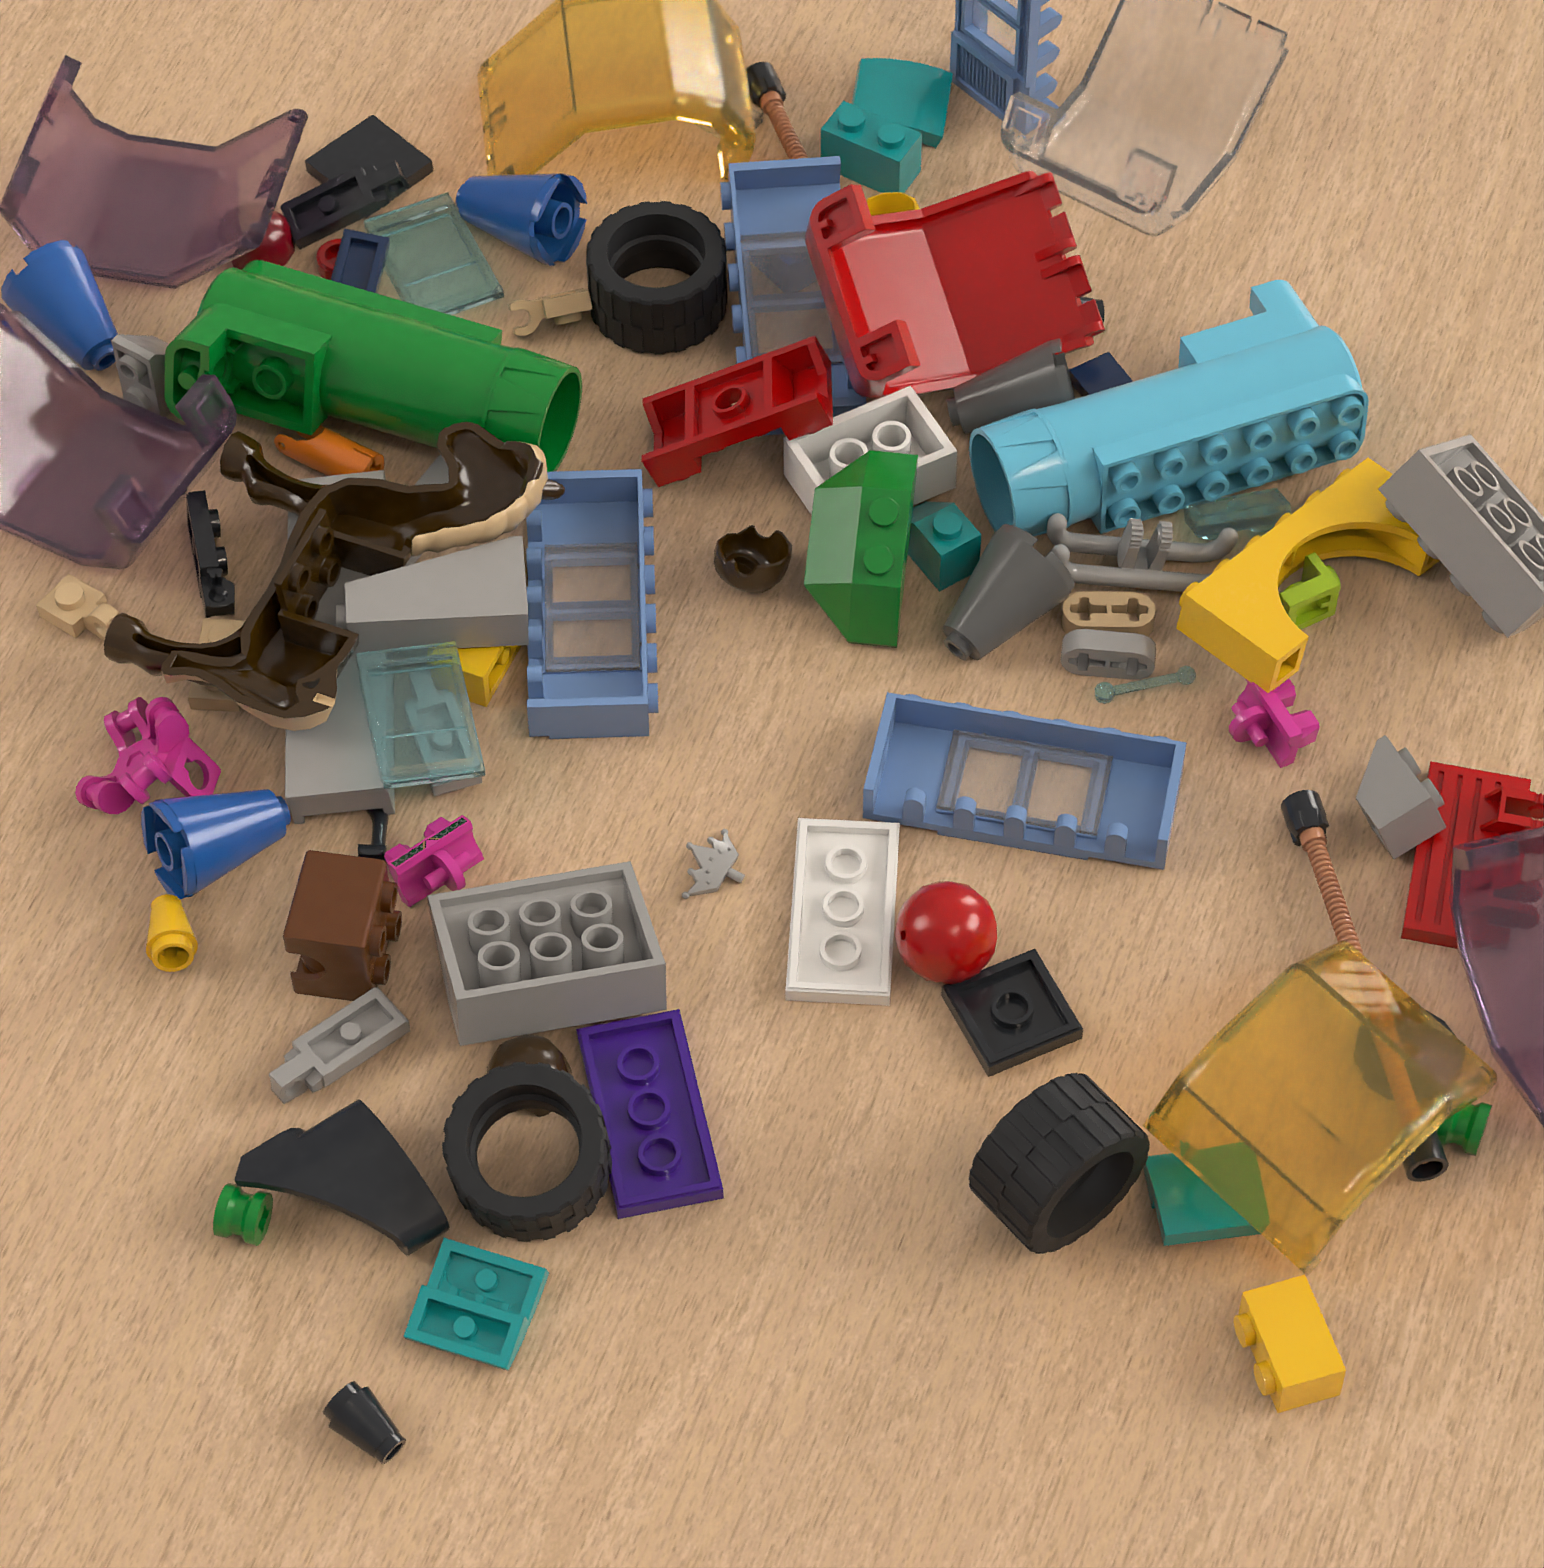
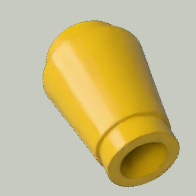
[146,894,198,972]

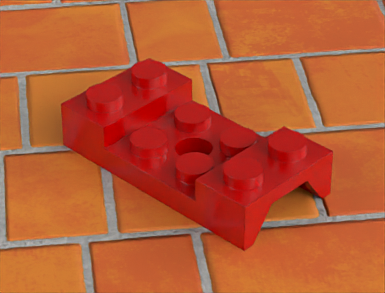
[641,335,833,488]

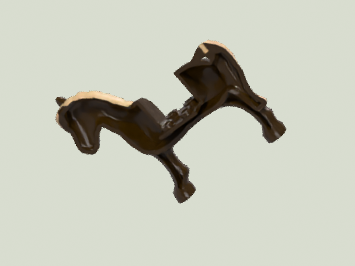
[104,422,565,731]

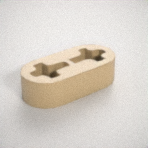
[1061,591,1156,637]

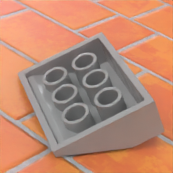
[1378,434,1544,638]
[427,861,667,1046]

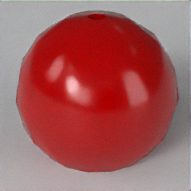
[895,881,997,984]

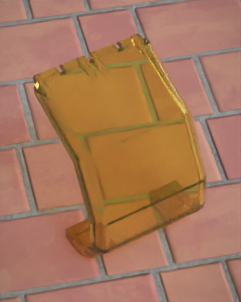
[477,0,756,181]
[1142,941,1497,1276]

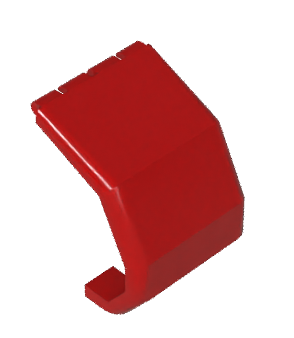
[805,170,1105,399]

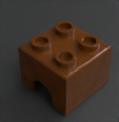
[283,850,402,1001]

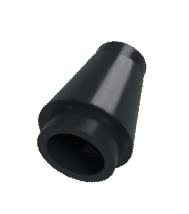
[323,1381,406,1464]

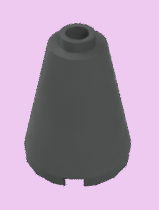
[946,338,1075,434]
[943,524,1075,660]

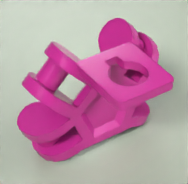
[75,697,221,814]

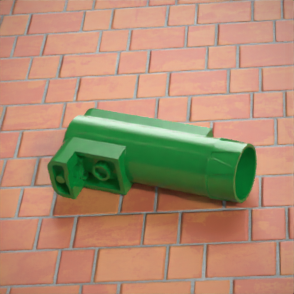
[164,260,582,472]

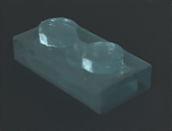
[1184,488,1291,540]

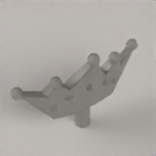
[682,829,745,899]

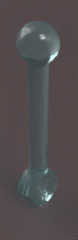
[1095,666,1196,704]

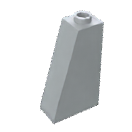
[336,536,529,653]

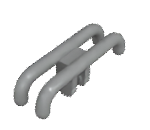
[1047,513,1238,592]

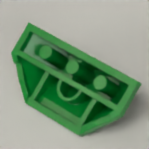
[804,450,919,648]

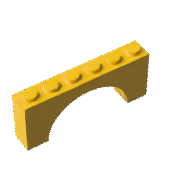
[1176,458,1440,693]

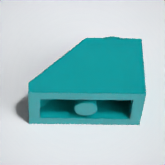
[908,501,982,592]

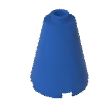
[456,173,587,266]
[1,240,118,371]
[141,789,291,899]

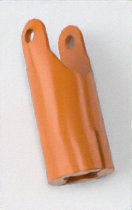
[274,425,385,476]

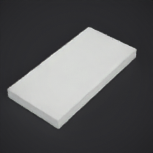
[785,818,900,1006]

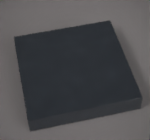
[305,114,434,218]
[941,949,1083,1077]

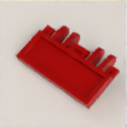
[1401,761,1544,953]

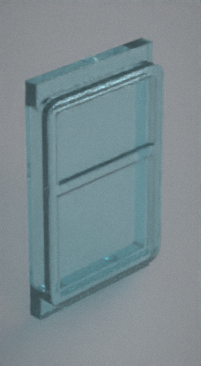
[363,192,504,315]
[356,641,485,789]

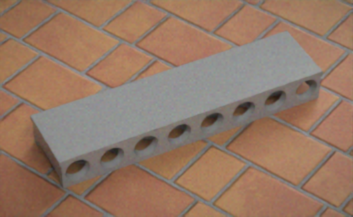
[285,470,395,824]

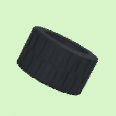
[586,201,728,355]
[442,1062,612,1242]
[969,1073,1150,1254]

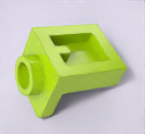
[1279,552,1341,630]

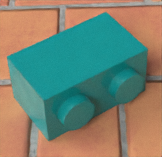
[820,101,922,193]

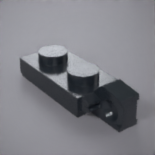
[280,161,410,250]
[186,490,235,618]

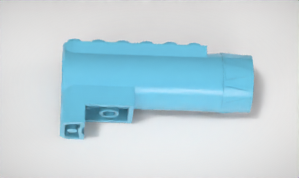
[969,280,1369,536]

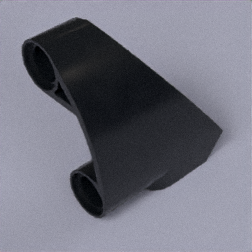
[234,1099,450,1255]

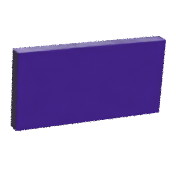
[576,1009,724,1219]

